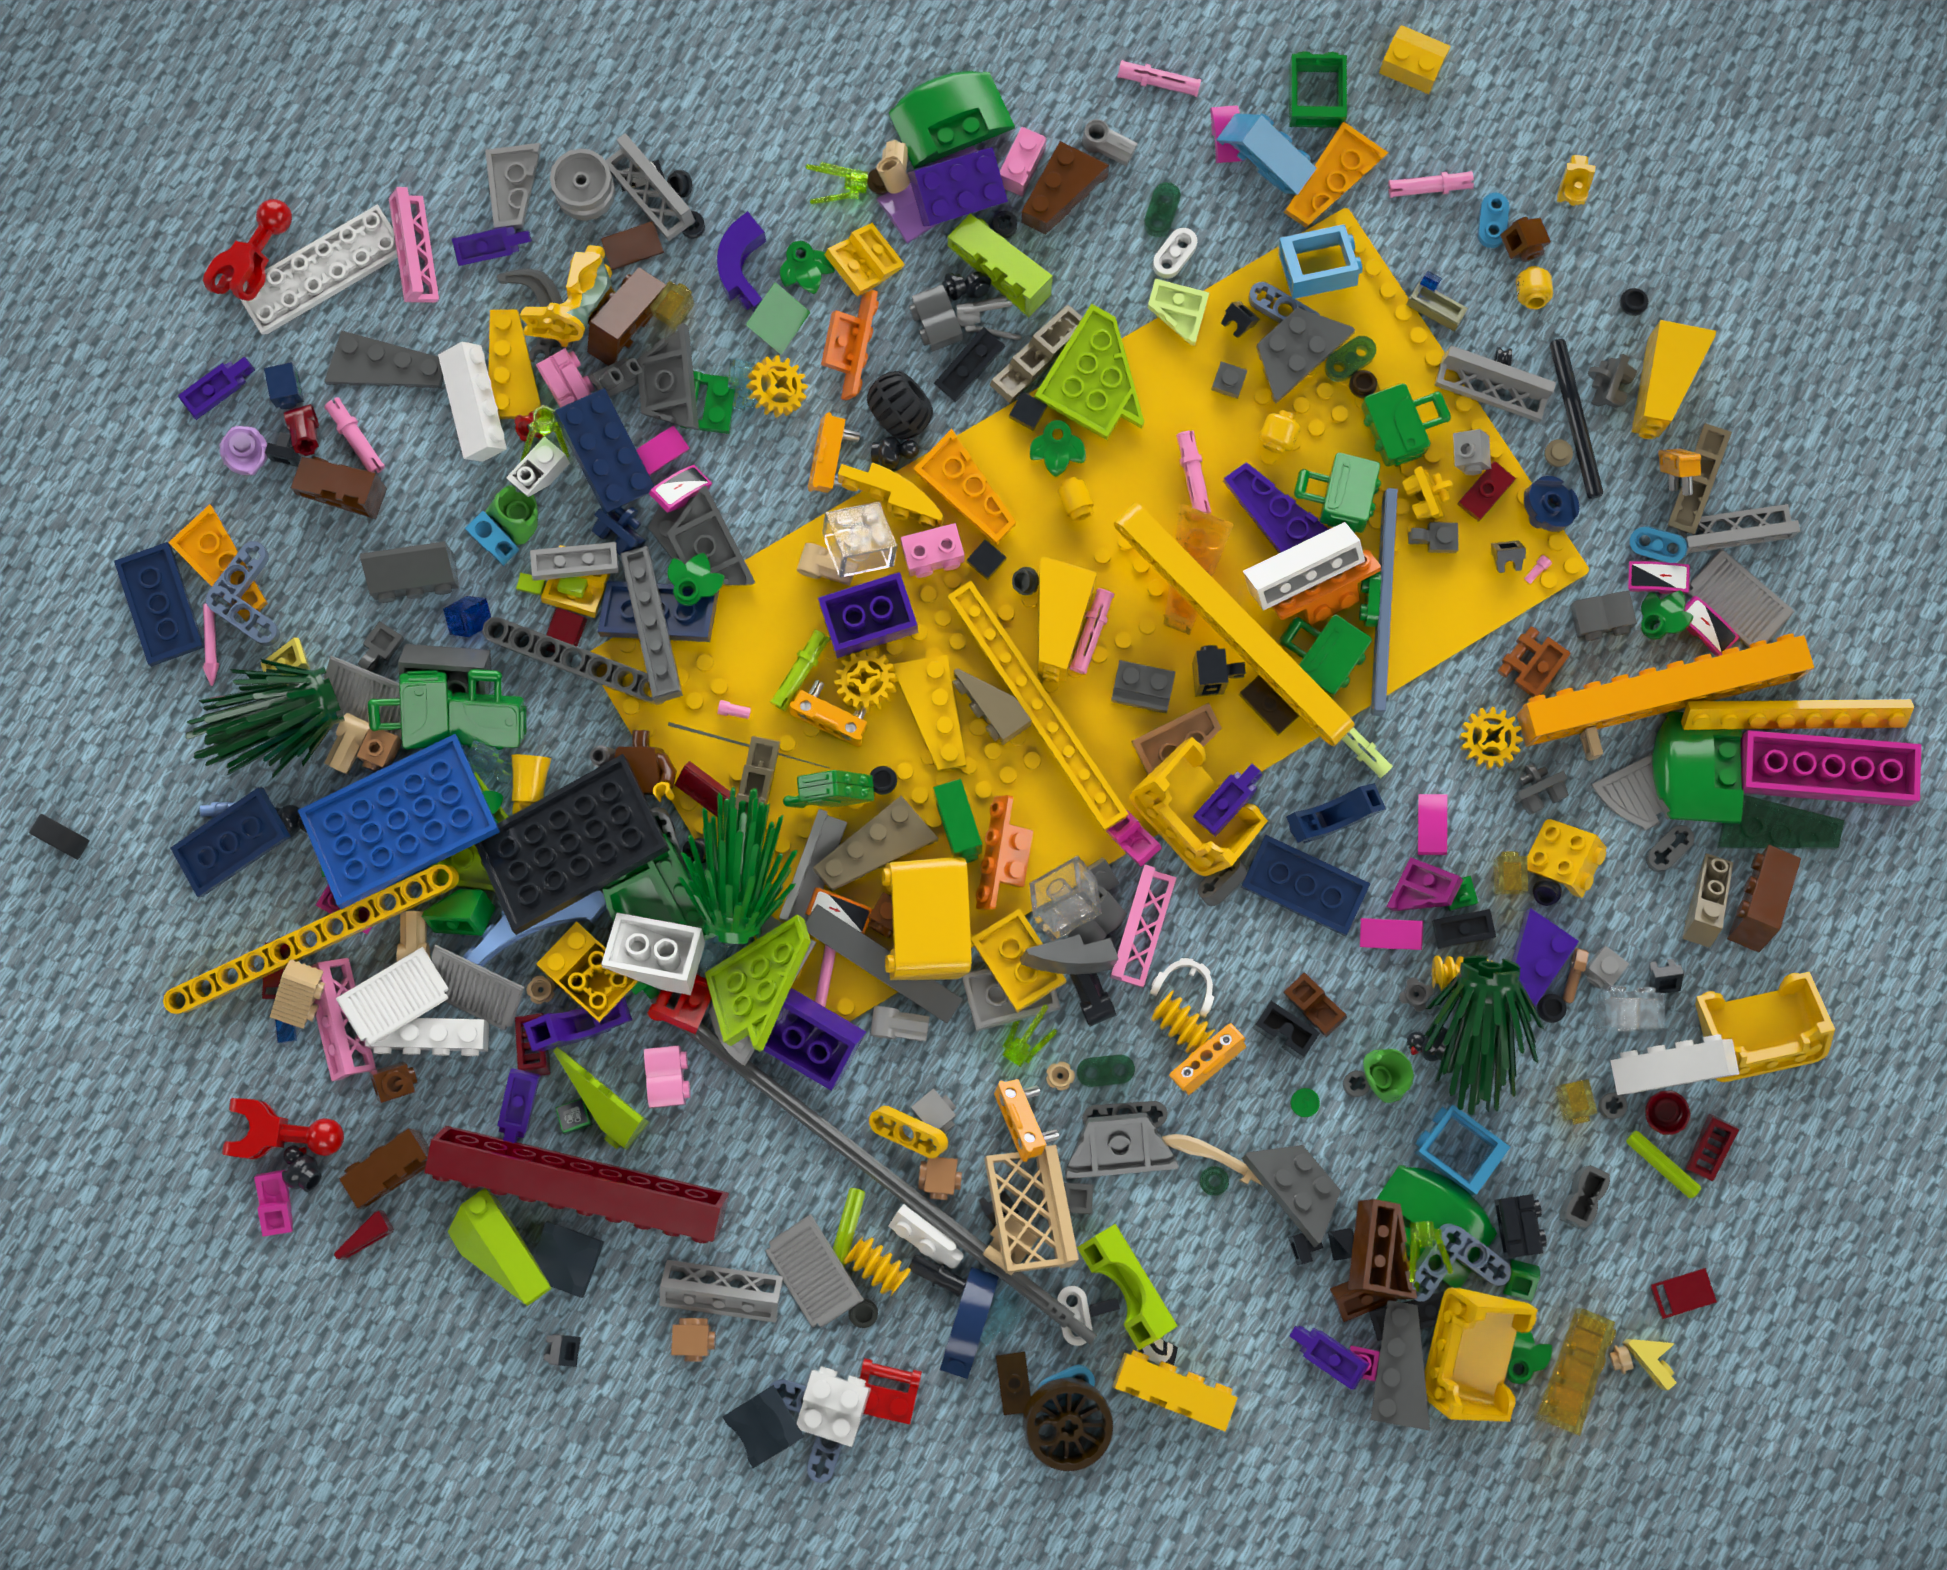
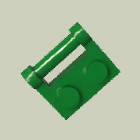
[679,371,738,434]

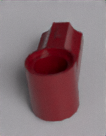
[284,404,319,456]

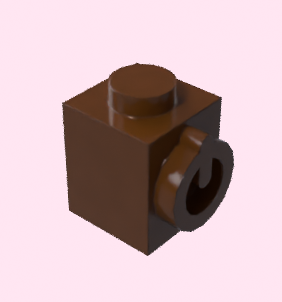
[1500,217,1551,262]
[867,892,893,938]
[369,1062,418,1103]

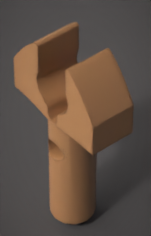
[1562,948,1589,1003]

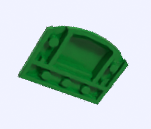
[889,71,1015,169]
[1652,711,1744,824]
[603,834,717,941]
[1376,1165,1497,1288]

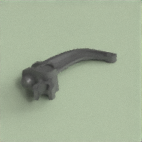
[496,268,573,362]

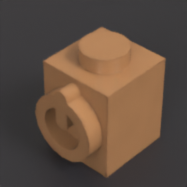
[357,728,402,772]
[918,1157,962,1200]
[671,1318,716,1362]

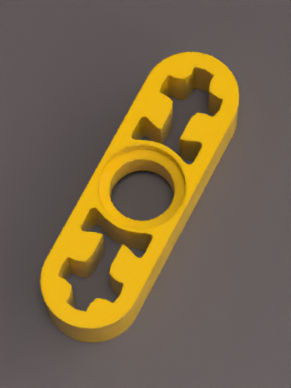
[869,1105,948,1158]

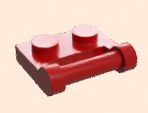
[647,975,711,1034]
[860,1358,922,1425]

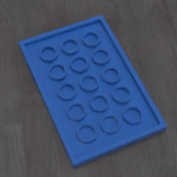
[298,734,500,909]

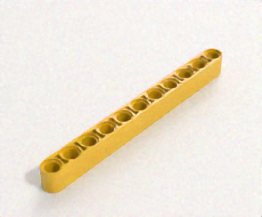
[1114,503,1355,746]
[163,864,459,1014]

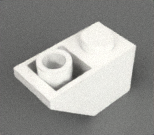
[506,436,570,497]

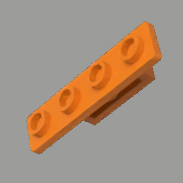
[821,289,879,401]
[1272,549,1381,625]
[976,795,1033,910]

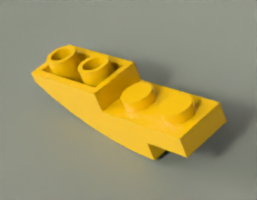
[838,463,943,529]

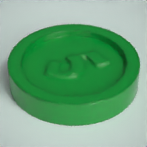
[1290,1088,1320,1118]

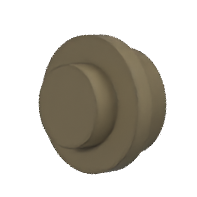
[1544,439,1573,467]

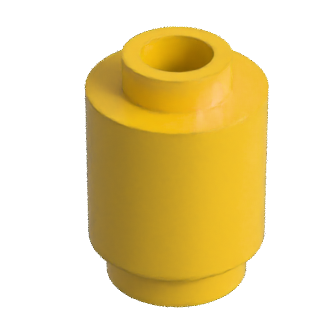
[1058,477,1094,522]

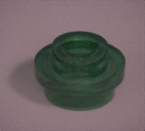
[1199,1166,1229,1196]

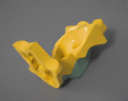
[520,245,614,347]

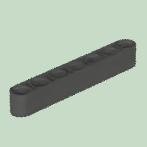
[483,617,665,705]

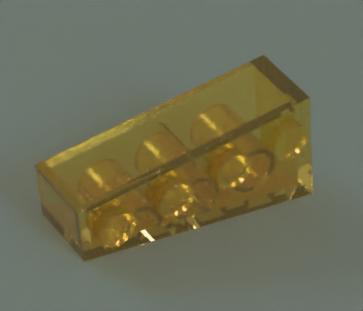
[1163,503,1234,635]
[1535,1308,1616,1436]

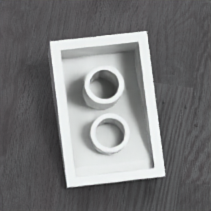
[601,913,705,995]

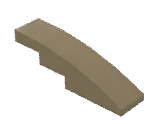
[990,305,1083,403]
[1667,423,1732,535]
[736,736,781,819]

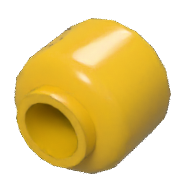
[1516,266,1553,309]
[1259,410,1301,454]

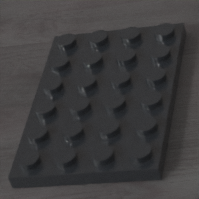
[475,754,670,935]

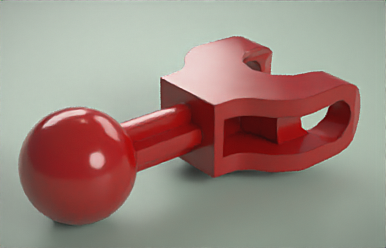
[203,199,292,301]
[222,1098,344,1160]

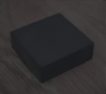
[1009,392,1047,431]
[966,540,1006,580]
[1088,1298,1120,1317]

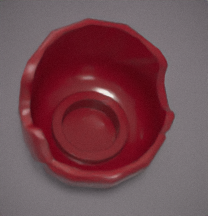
[1645,1090,1691,1135]

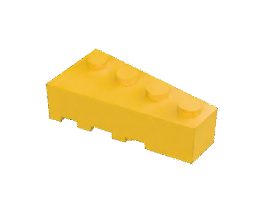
[1112,1350,1238,1432]

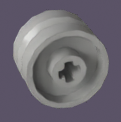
[550,148,616,221]

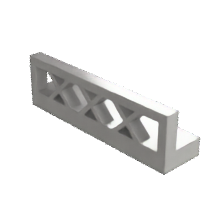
[605,133,695,241]
[1434,345,1556,422]
[1678,504,1800,554]
[779,809,847,923]
[659,1260,783,1323]

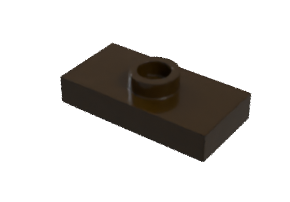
[1239,675,1299,736]
[996,1351,1031,1416]

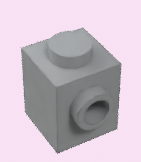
[1453,429,1491,475]
[1582,946,1629,990]
[911,1088,957,1134]

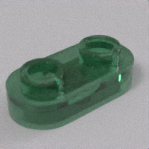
[1144,182,1181,237]
[1325,336,1376,382]
[1076,1055,1135,1088]

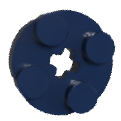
[1524,476,1580,532]

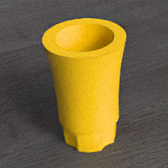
[511,754,552,815]

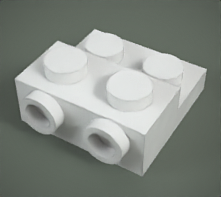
[797,1366,871,1447]

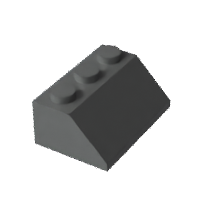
[360,541,459,603]
[398,644,491,696]

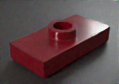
[1457,461,1516,522]
[674,761,730,818]

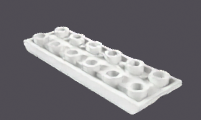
[240,204,398,335]

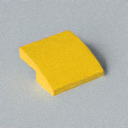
[824,223,905,297]
[541,545,611,618]

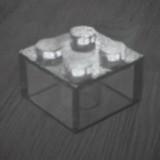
[822,502,897,577]
[1029,856,1102,941]
[1593,986,1665,1034]

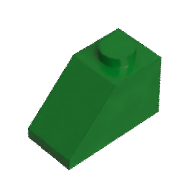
[422,889,495,936]

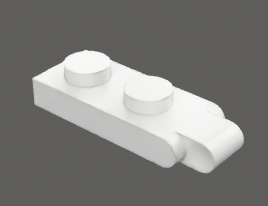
[889,1204,964,1269]

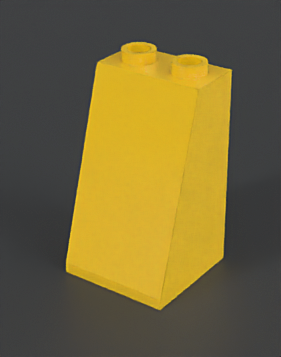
[1631,320,1716,439]
[1038,556,1097,683]

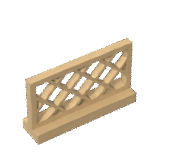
[984,1145,1079,1273]

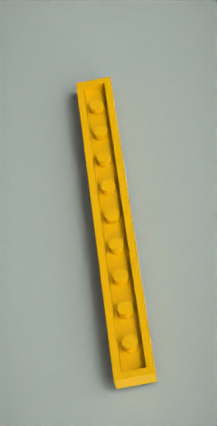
[948,581,1129,832]

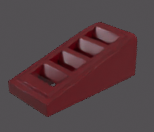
[515,1013,551,1076]
[1686,1114,1739,1182]
[334,1210,394,1260]

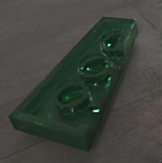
[1717,795,1845,849]

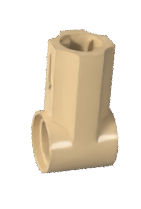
[876,140,910,194]
[796,543,857,586]
[324,713,369,775]
[397,911,430,962]

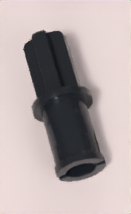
[909,1255,967,1297]

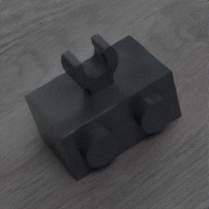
[1192,645,1246,697]

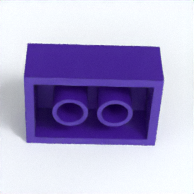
[907,147,1008,226]
[818,572,918,658]
[763,988,866,1091]

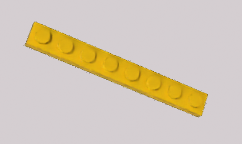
[1681,699,1914,730]

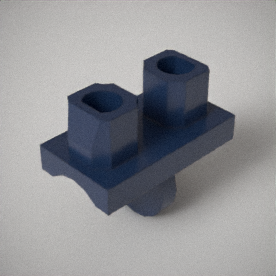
[591,507,646,556]

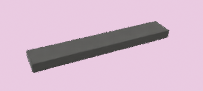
[620,546,683,704]
[805,904,963,1023]

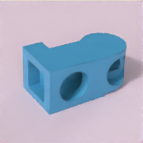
[465,511,519,566]

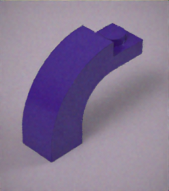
[717,211,766,312]
[524,996,632,1051]

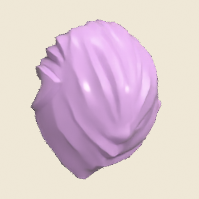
[219,426,267,475]

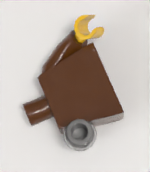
[590,730,677,802]

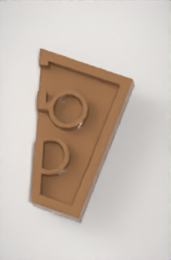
[1131,703,1222,775]

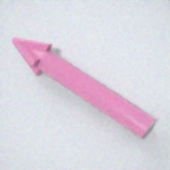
[202,603,220,686]
[815,944,836,1007]

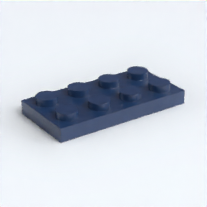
[553,388,655,514]
[114,542,205,667]
[597,581,719,642]
[170,787,291,897]
[1241,834,1371,937]

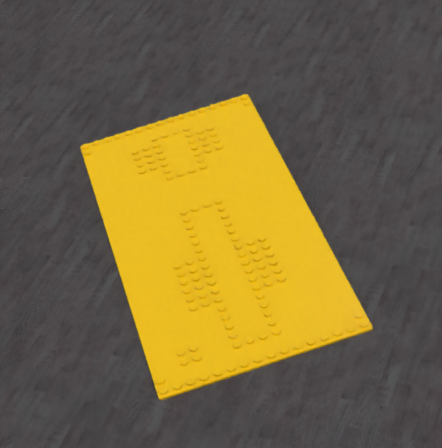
[590,208,1589,1022]

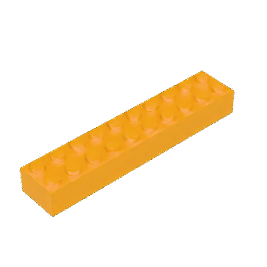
[1516,633,1814,747]

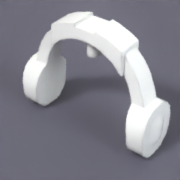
[1150,958,1214,1018]

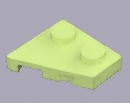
[1148,279,1209,346]

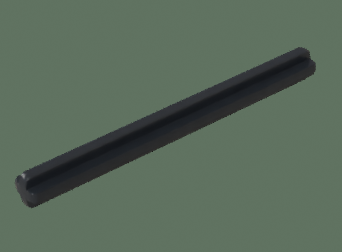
[1550,339,1603,499]

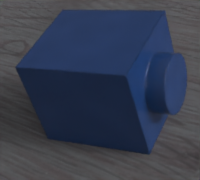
[264,362,304,409]

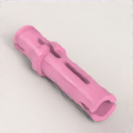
[1117,60,1201,97]
[1388,171,1474,198]
[324,398,385,473]
[1176,431,1211,517]
[1069,588,1114,674]

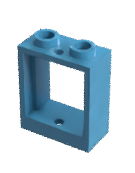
[1278,224,1362,299]
[1415,1104,1510,1195]

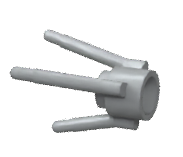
[957,296,1022,341]

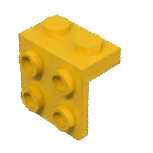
[1523,819,1607,898]

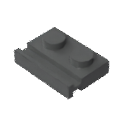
[1111,660,1175,714]

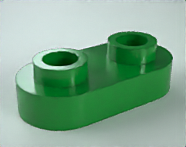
[1359,572,1381,627]

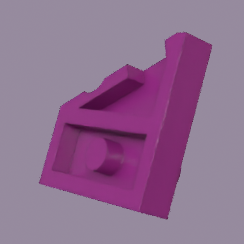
[1386,857,1463,911]

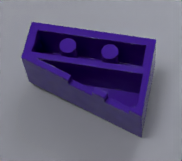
[1512,908,1579,1011]

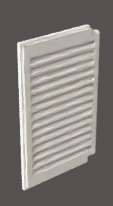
[336,947,449,1046]

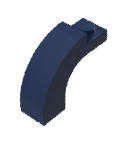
[1286,783,1386,844]
[940,1267,999,1379]

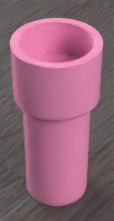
[1524,555,1552,584]
[717,700,751,719]

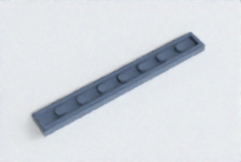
[1371,488,1398,716]

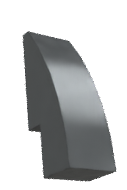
[1020,935,1119,975]

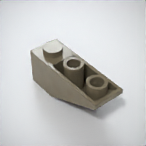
[952,668,1032,745]
[1682,853,1733,948]

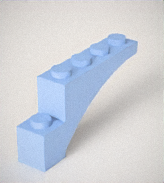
[463,890,607,967]

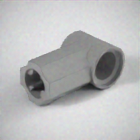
[1082,119,1138,166]
[870,1006,930,1042]

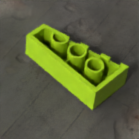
[947,214,1053,318]

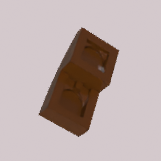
[1284,972,1347,1038]

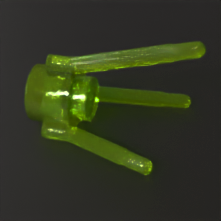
[805,162,868,204]
[520,405,570,462]
[1002,1004,1058,1067]
[1409,1222,1454,1292]

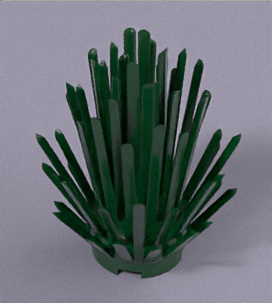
[185,658,345,779]
[1424,955,1544,1115]

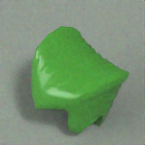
[486,485,538,545]
[1363,1049,1414,1103]

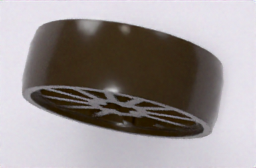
[1022,1378,1113,1471]

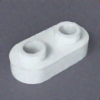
[1153,228,1197,279]
[1057,1286,1092,1346]

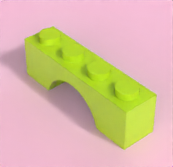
[1077,1223,1178,1350]

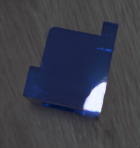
[443,596,491,637]

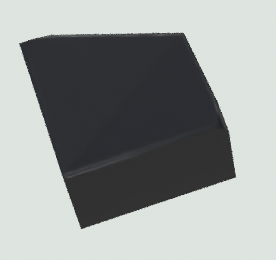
[1327,1228,1354,1261]

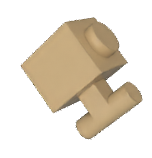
[982,1217,1038,1276]

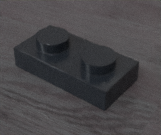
[1432,909,1496,949]

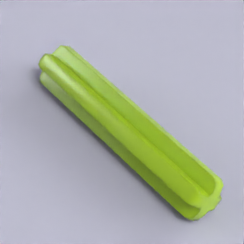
[1626,1131,1701,1199]
[833,1188,865,1268]

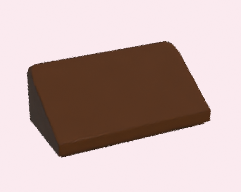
[601,221,664,270]
[1330,1281,1398,1322]

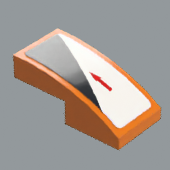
[805,887,873,934]

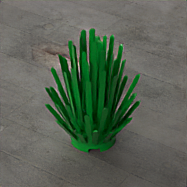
[678,787,798,944]

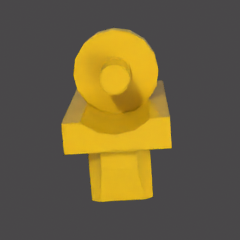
[1557,155,1595,206]
[1402,466,1454,520]

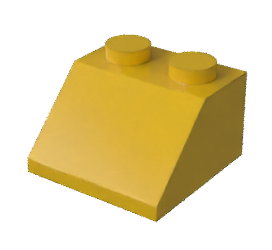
[1379,25,1451,94]

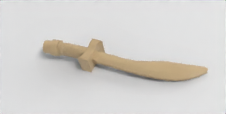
[1163,1134,1263,1186]

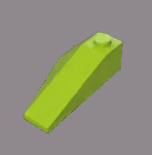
[553,1047,649,1150]
[448,1188,552,1306]

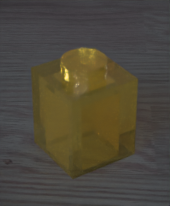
[650,281,695,331]
[1493,851,1528,894]
[1555,1079,1597,1125]

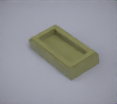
[1406,281,1468,332]

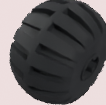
[867,371,933,440]

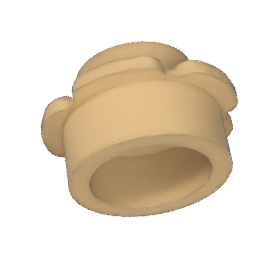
[526,976,555,1004]
[1046,1061,1075,1090]
[1609,1345,1633,1374]

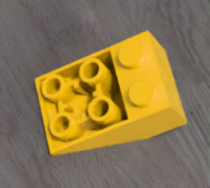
[536,921,638,1023]

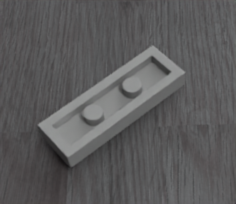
[530,542,619,581]

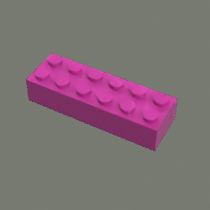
[1740,730,1921,807]

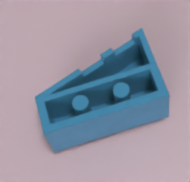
[1216,114,1317,195]

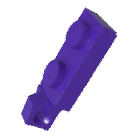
[452,226,532,266]
[178,357,255,420]
[1193,764,1263,837]
[497,1068,540,1143]
[1289,1325,1370,1390]

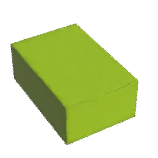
[516,572,546,596]
[557,577,588,598]

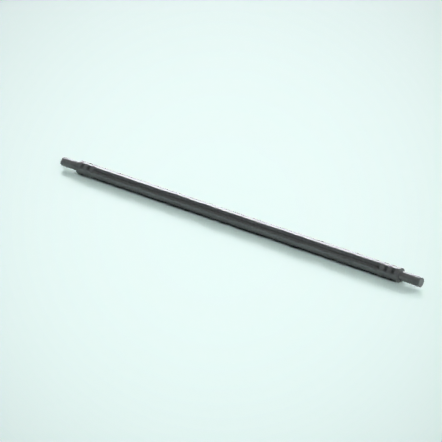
[651,994,1097,1344]

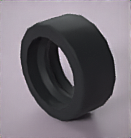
[29,814,90,860]

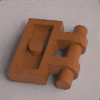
[1497,626,1571,697]

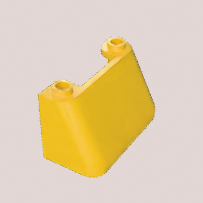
[1129,737,1268,876]
[881,857,971,980]
[1695,972,1835,1082]
[1424,1288,1538,1422]

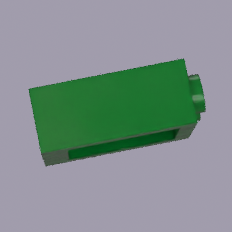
[1289,51,1347,128]
[933,779,982,863]

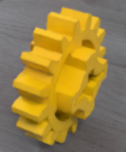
[746,355,808,418]
[834,650,898,712]
[1459,707,1523,770]

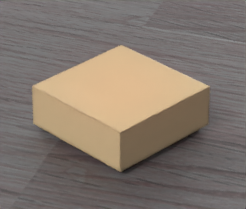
[1579,726,1604,761]

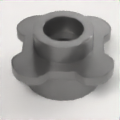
[1399,977,1433,1012]

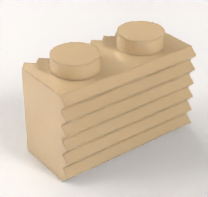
[270,959,326,1029]

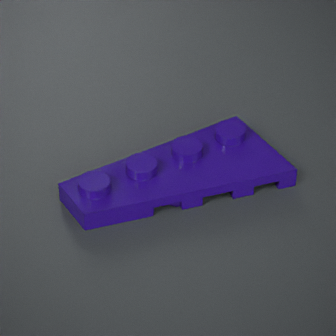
[1223,462,1331,553]

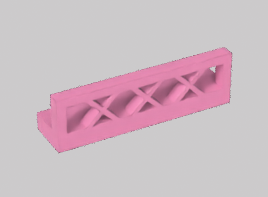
[389,187,439,303]
[1110,864,1176,988]
[311,958,376,1081]

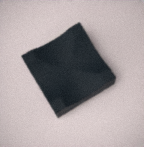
[533,1221,605,1298]
[723,1385,804,1468]

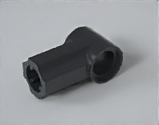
[1069,973,1117,1027]

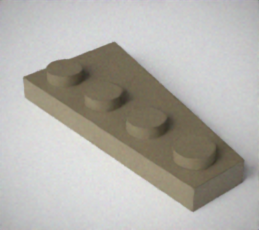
[813,796,939,891]

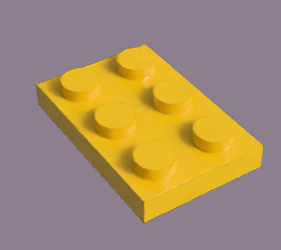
[971,908,1066,1013]

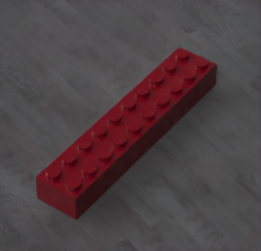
[424,1125,730,1244]

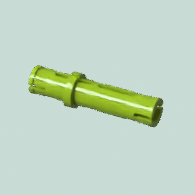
[770,629,830,712]

